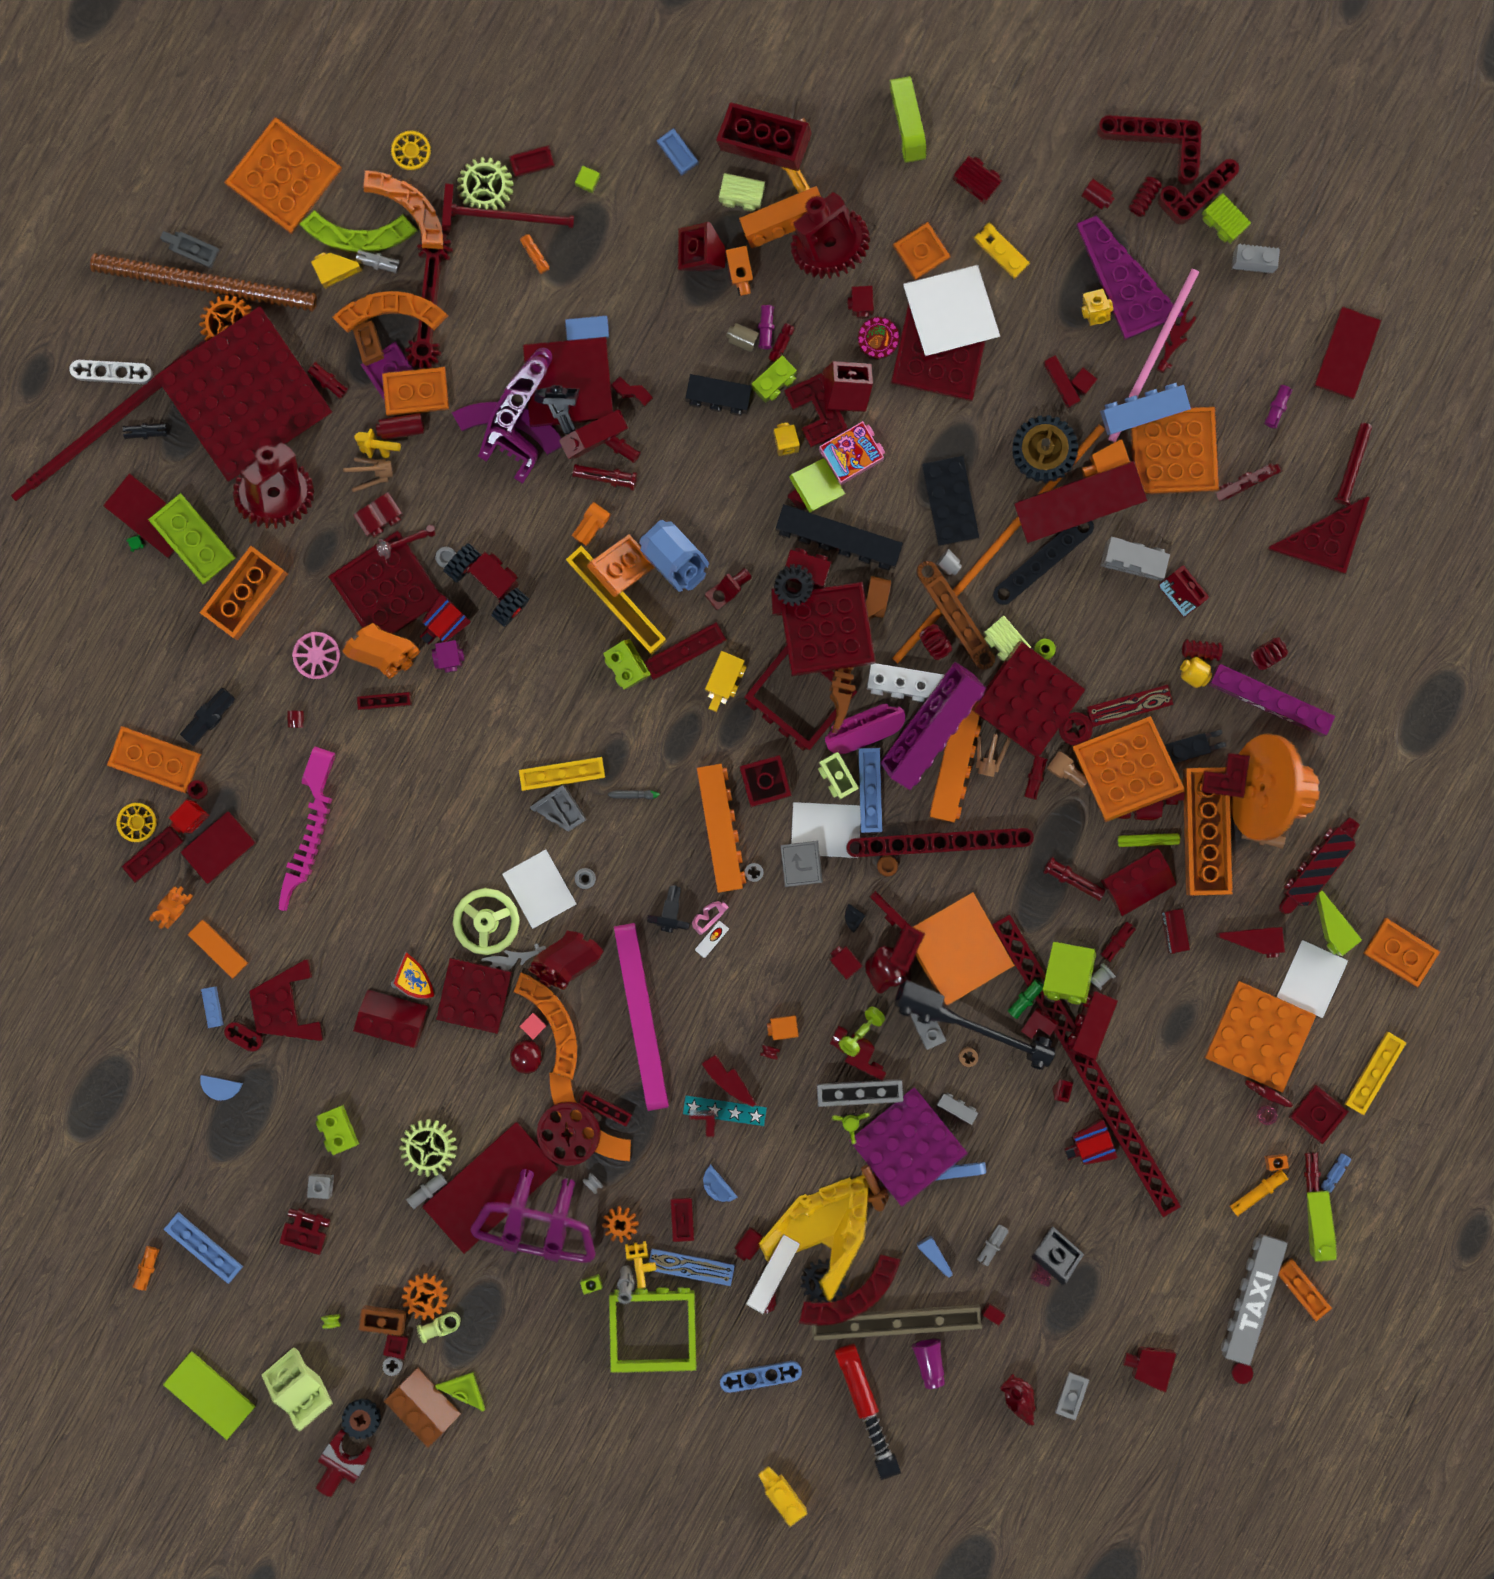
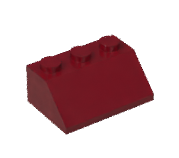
[1101,848,1176,916]
[353,989,429,1048]

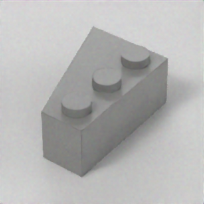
[1100,537,1170,581]

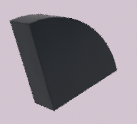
[845,904,866,933]

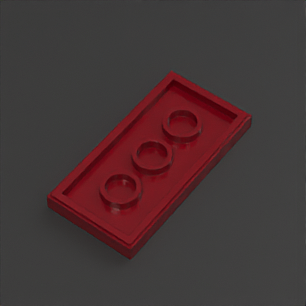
[1314,307,1382,400]
[103,473,175,558]

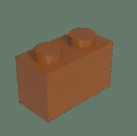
[359,1305,407,1336]

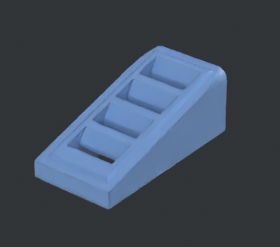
[917,1236,953,1277]

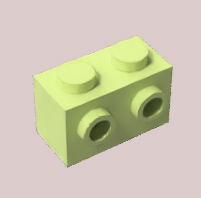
[818,752,859,800]

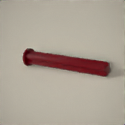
[1334,423,1372,505]

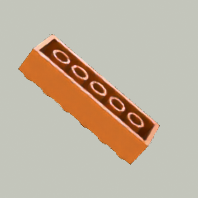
[1183,767,1232,895]

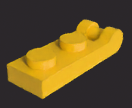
[973,223,1030,279]

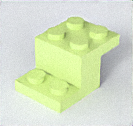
[262,1347,332,1431]

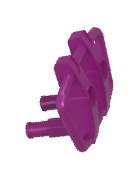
[471,1169,595,1263]

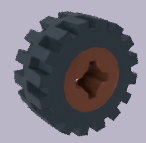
[341,1398,381,1439]

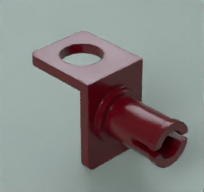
[705,568,752,610]

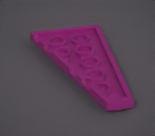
[1076,216,1183,340]

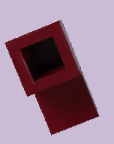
[1021,1008,1059,1039]

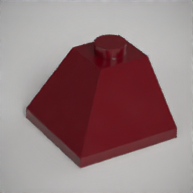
[678,222,725,271]

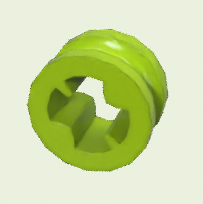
[321,1314,341,1329]

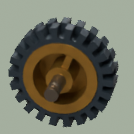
[1012,415,1078,483]

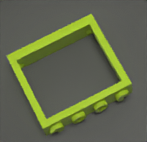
[609,1287,696,1373]

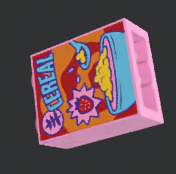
[819,421,885,485]

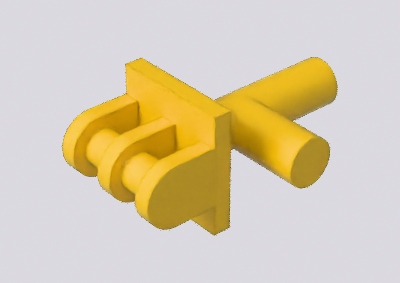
[354,429,401,458]
[625,1241,657,1289]

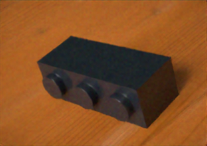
[685,374,752,416]

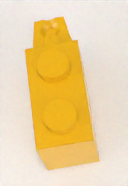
[705,651,747,712]
[759,1466,807,1526]

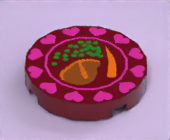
[858,317,900,360]

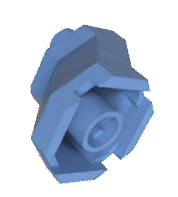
[640,520,709,592]

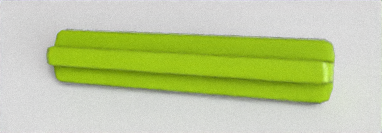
[1117,833,1180,847]

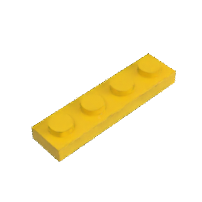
[519,757,605,791]
[1344,1032,1406,1115]

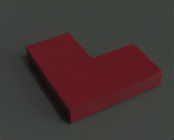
[1201,753,1250,798]

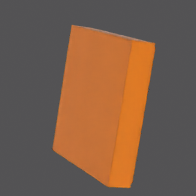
[893,222,951,280]

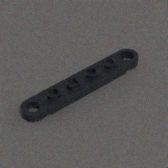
[993,521,1094,605]

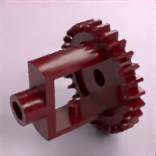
[791,192,870,279]
[233,443,314,529]

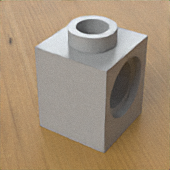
[307,1174,334,1199]

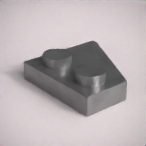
[530,785,587,832]

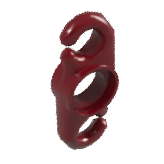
[1245,1080,1293,1107]

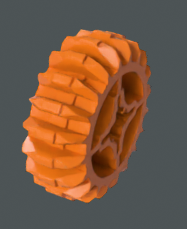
[199,295,251,342]

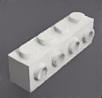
[867,664,945,702]

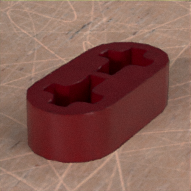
[224,1022,263,1052]

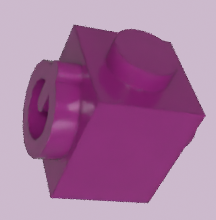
[432,640,465,673]

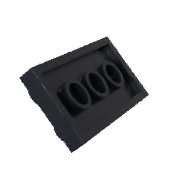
[922,456,980,547]

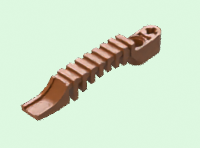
[829,576,891,734]

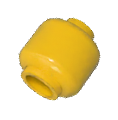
[1180,657,1212,688]

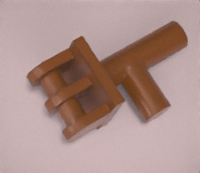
[861,1165,889,1211]

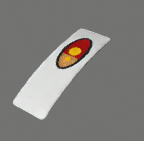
[695,921,729,958]

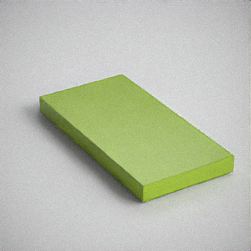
[148,493,236,585]
[163,1351,256,1440]

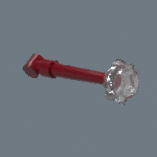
[376,525,436,559]

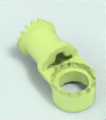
[417,1312,461,1343]

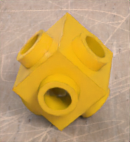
[1081,289,1113,326]

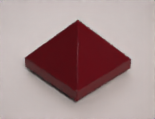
[1052,1079,1073,1103]

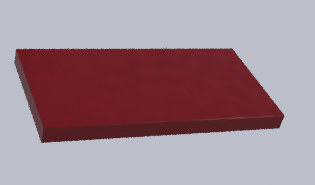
[422,1122,559,1254]

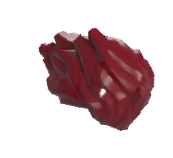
[1000,1374,1036,1426]

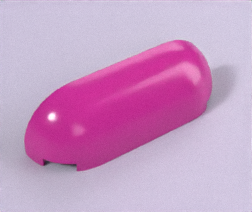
[825,704,905,754]

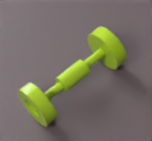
[839,1007,885,1056]

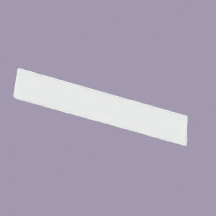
[747,1235,800,1313]

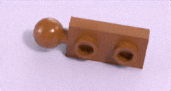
[353,319,385,366]

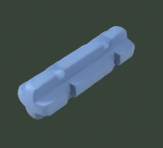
[1321,1154,1351,1193]

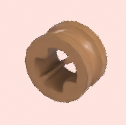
[958,1047,978,1067]

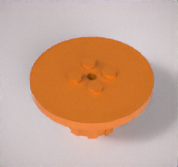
[1230,734,1320,841]

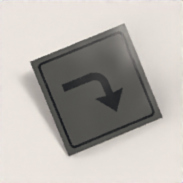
[780,841,823,887]

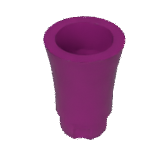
[912,1338,945,1389]

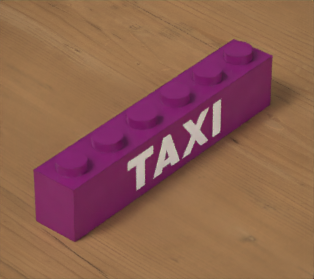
[1207,664,1335,737]

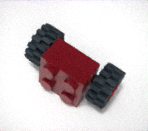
[444,543,529,627]

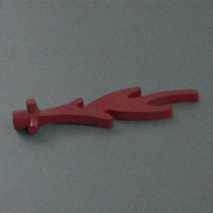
[1156,301,1196,373]

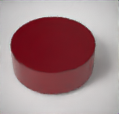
[1231,1362,1253,1384]

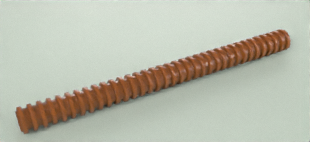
[90,253,317,312]

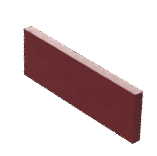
[1014,460,1147,543]

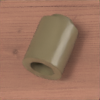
[726,323,759,352]

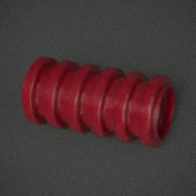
[1128,176,1162,217]
[1182,639,1223,661]

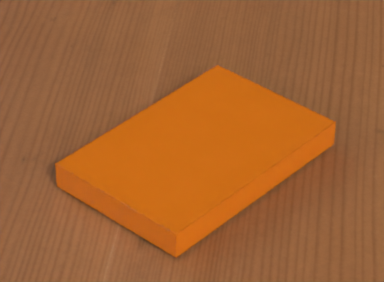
[382,367,449,416]
[587,534,655,598]
[1363,918,1440,987]

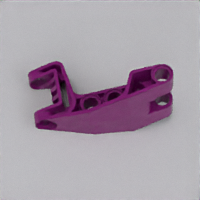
[477,348,552,484]

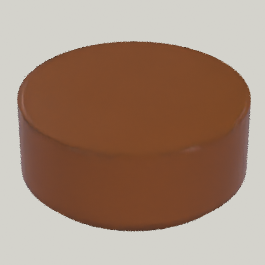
[877,855,898,877]

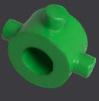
[127,534,145,552]

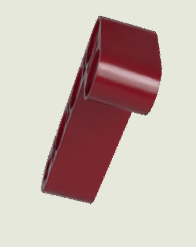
[1157,159,1239,225]

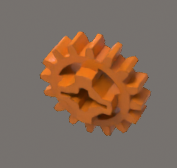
[402,1273,449,1320]

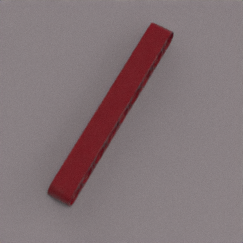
[846,828,1034,857]

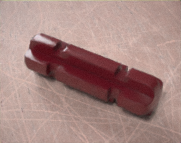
[768,323,794,363]

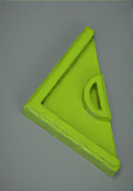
[435,1372,485,1411]

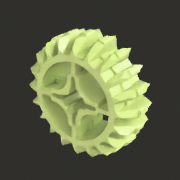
[457,157,514,210]
[399,1119,457,1177]

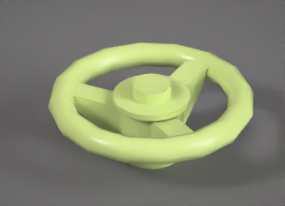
[452,888,520,955]

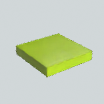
[789,458,845,513]

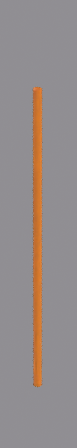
[892,425,1105,664]

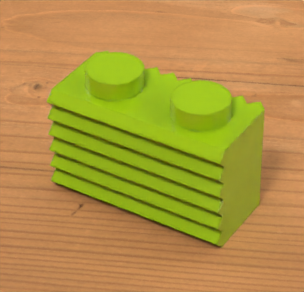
[1202,193,1251,244]

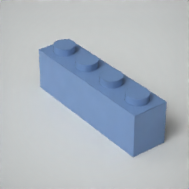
[1100,383,1191,435]

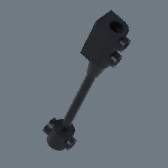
[894,981,1055,1070]

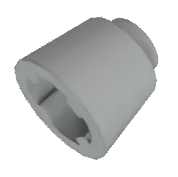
[935,549,962,576]

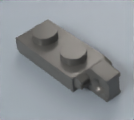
[160,231,220,269]

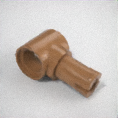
[1047,751,1087,788]

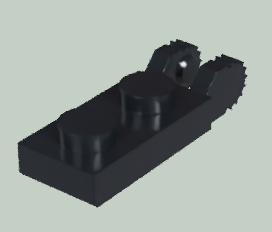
[1164,729,1226,764]

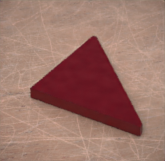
[1268,496,1370,574]

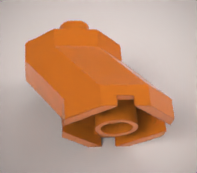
[342,623,420,679]

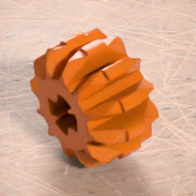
[602,1206,638,1243]

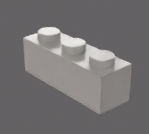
[937,1092,978,1125]

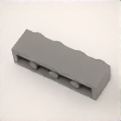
[817,1079,903,1107]

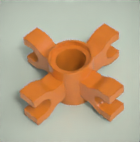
[149,886,193,929]

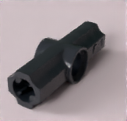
[180,687,236,746]

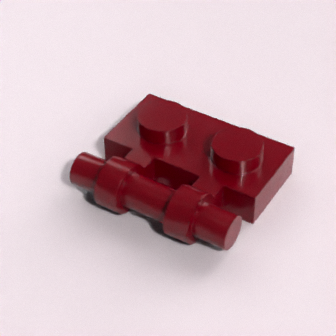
[279,1208,331,1255]

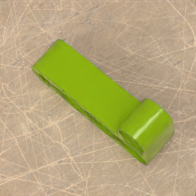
[890,76,926,163]

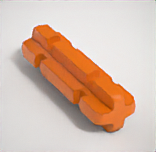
[520,234,549,274]

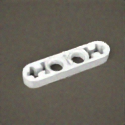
[70,360,153,384]

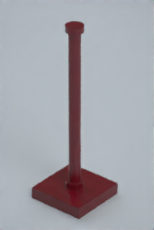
[442,183,574,235]

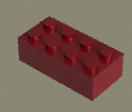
[716,102,812,171]

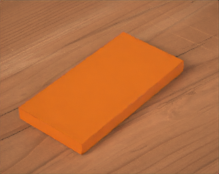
[107,726,201,794]

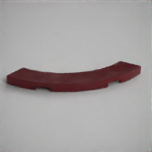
[799,1255,901,1326]

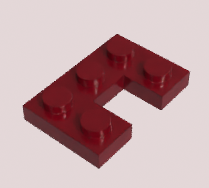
[784,373,849,448]

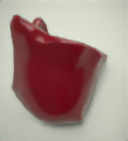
[865,946,911,994]

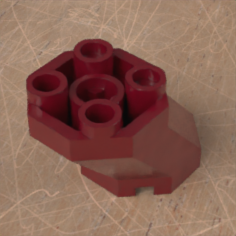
[528,930,603,990]

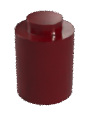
[1081,179,1115,210]
[734,1227,764,1261]

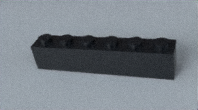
[775,504,903,571]

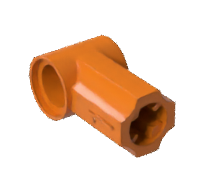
[571,502,611,547]

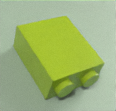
[1043,942,1096,1005]

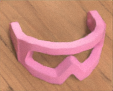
[692,901,729,935]

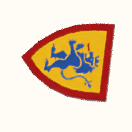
[391,952,435,999]

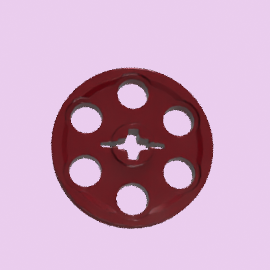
[537,1102,600,1166]

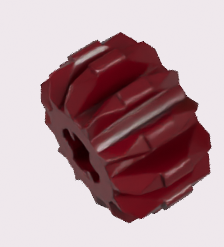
[919,624,952,660]
[1250,638,1288,670]

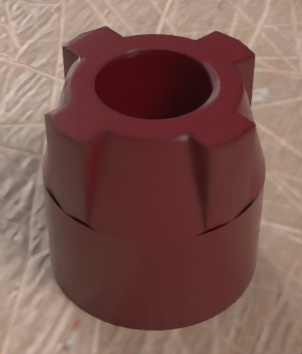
[287,711,304,728]

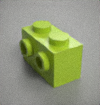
[752,355,797,403]
[603,639,651,690]
[316,1105,359,1155]

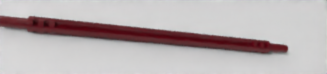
[11,340,206,501]

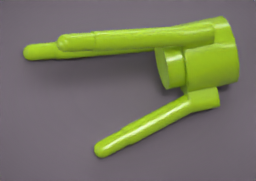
[832,1113,869,1144]

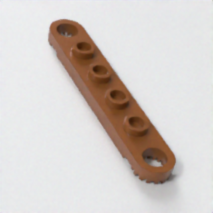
[916,561,995,670]

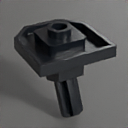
[534,385,579,434]
[647,885,690,933]

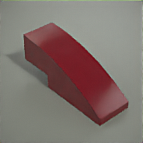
[701,1054,756,1107]

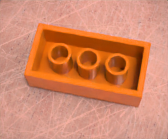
[200,546,288,640]

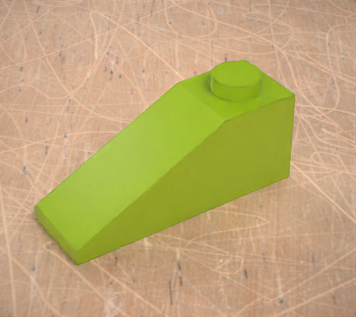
[1316,890,1362,956]
[1307,1191,1337,1262]

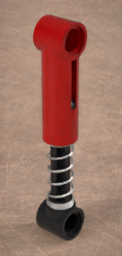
[834,1343,901,1481]

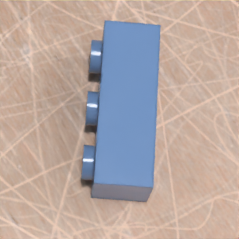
[201,986,224,1028]

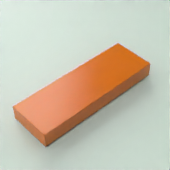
[188,919,248,979]
[1278,1258,1332,1321]

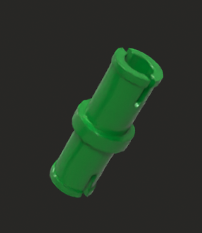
[1008,979,1044,1019]

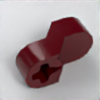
[611,376,653,407]

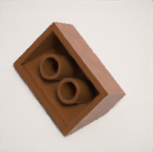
[384,1367,461,1447]

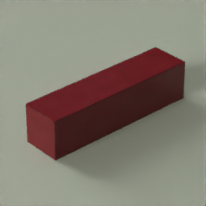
[1043,355,1081,409]
[357,692,412,711]
[579,1090,633,1127]

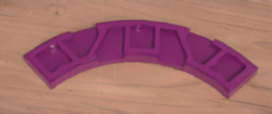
[452,402,562,455]

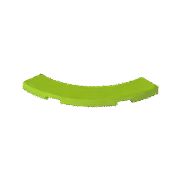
[299,210,418,253]

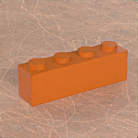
[739,186,821,249]

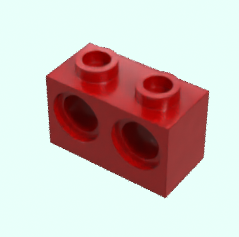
[169,800,210,834]

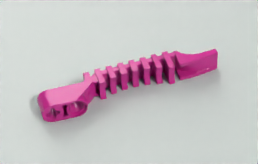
[279,746,335,911]

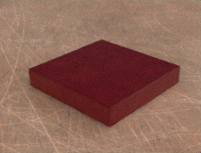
[1289,1085,1349,1144]

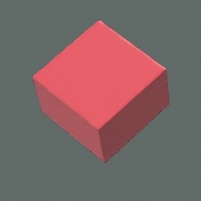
[520,1012,547,1040]

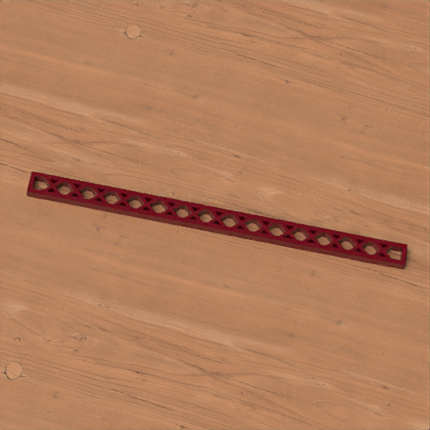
[992,914,1181,1217]

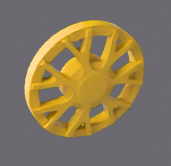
[391,131,431,170]
[116,803,157,842]

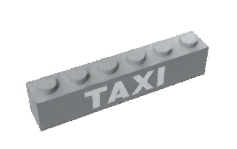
[1221,1233,1288,1366]

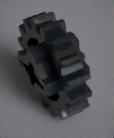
[801,1258,846,1303]

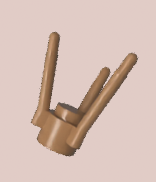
[343,458,393,492]
[975,734,1011,777]

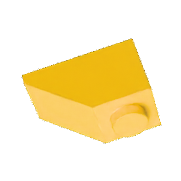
[311,253,362,288]
[773,423,800,456]

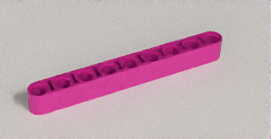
[614,923,669,1111]

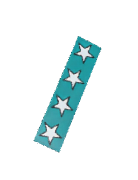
[683,1096,767,1126]

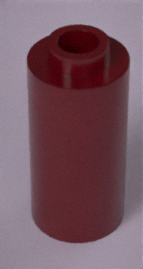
[376,413,424,440]

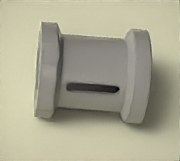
[1091,963,1116,991]

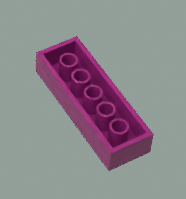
[880,662,986,790]

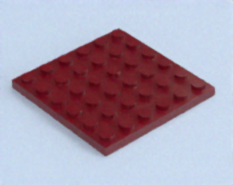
[155,306,332,482]

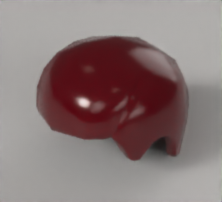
[510,1040,542,1074]

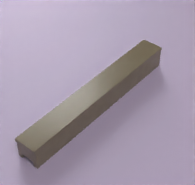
[812,1304,982,1340]

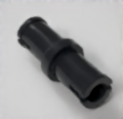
[123,423,167,440]

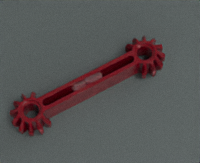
[405,233,453,369]

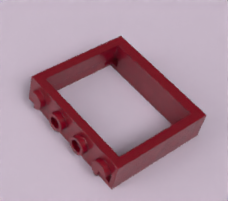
[744,645,857,751]

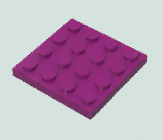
[849,1087,968,1207]

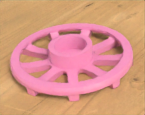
[292,632,340,679]

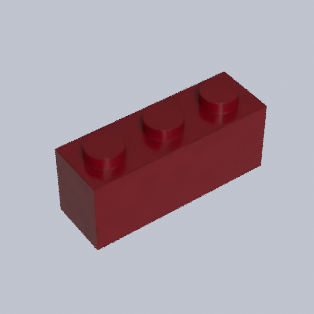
[1067,991,1118,1060]

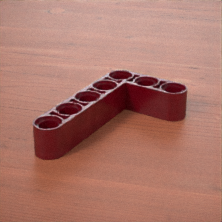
[1097,115,1202,186]

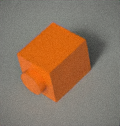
[767,1015,798,1040]

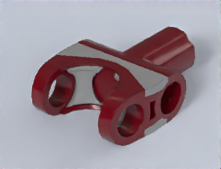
[316,1429,373,1497]

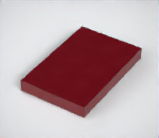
[180,811,256,884]

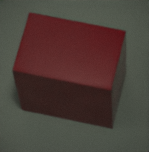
[1071,368,1097,396]
[981,1302,1006,1326]

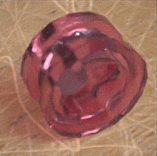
[1257,1105,1278,1125]

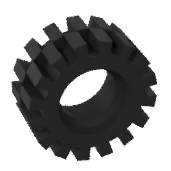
[774,564,814,606]

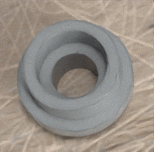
[575,868,596,889]

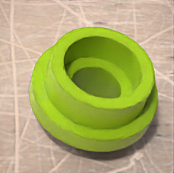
[1034,639,1056,660]

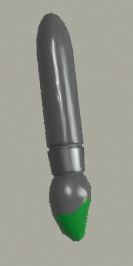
[608,790,660,799]

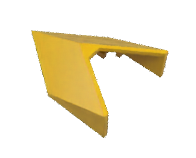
[759,1173,869,1301]

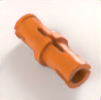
[133,1246,160,1291]

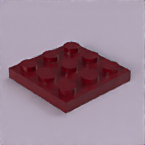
[436,958,512,1034]

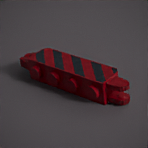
[1278,817,1360,914]

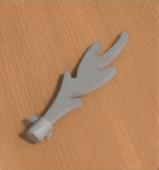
[481,943,546,971]

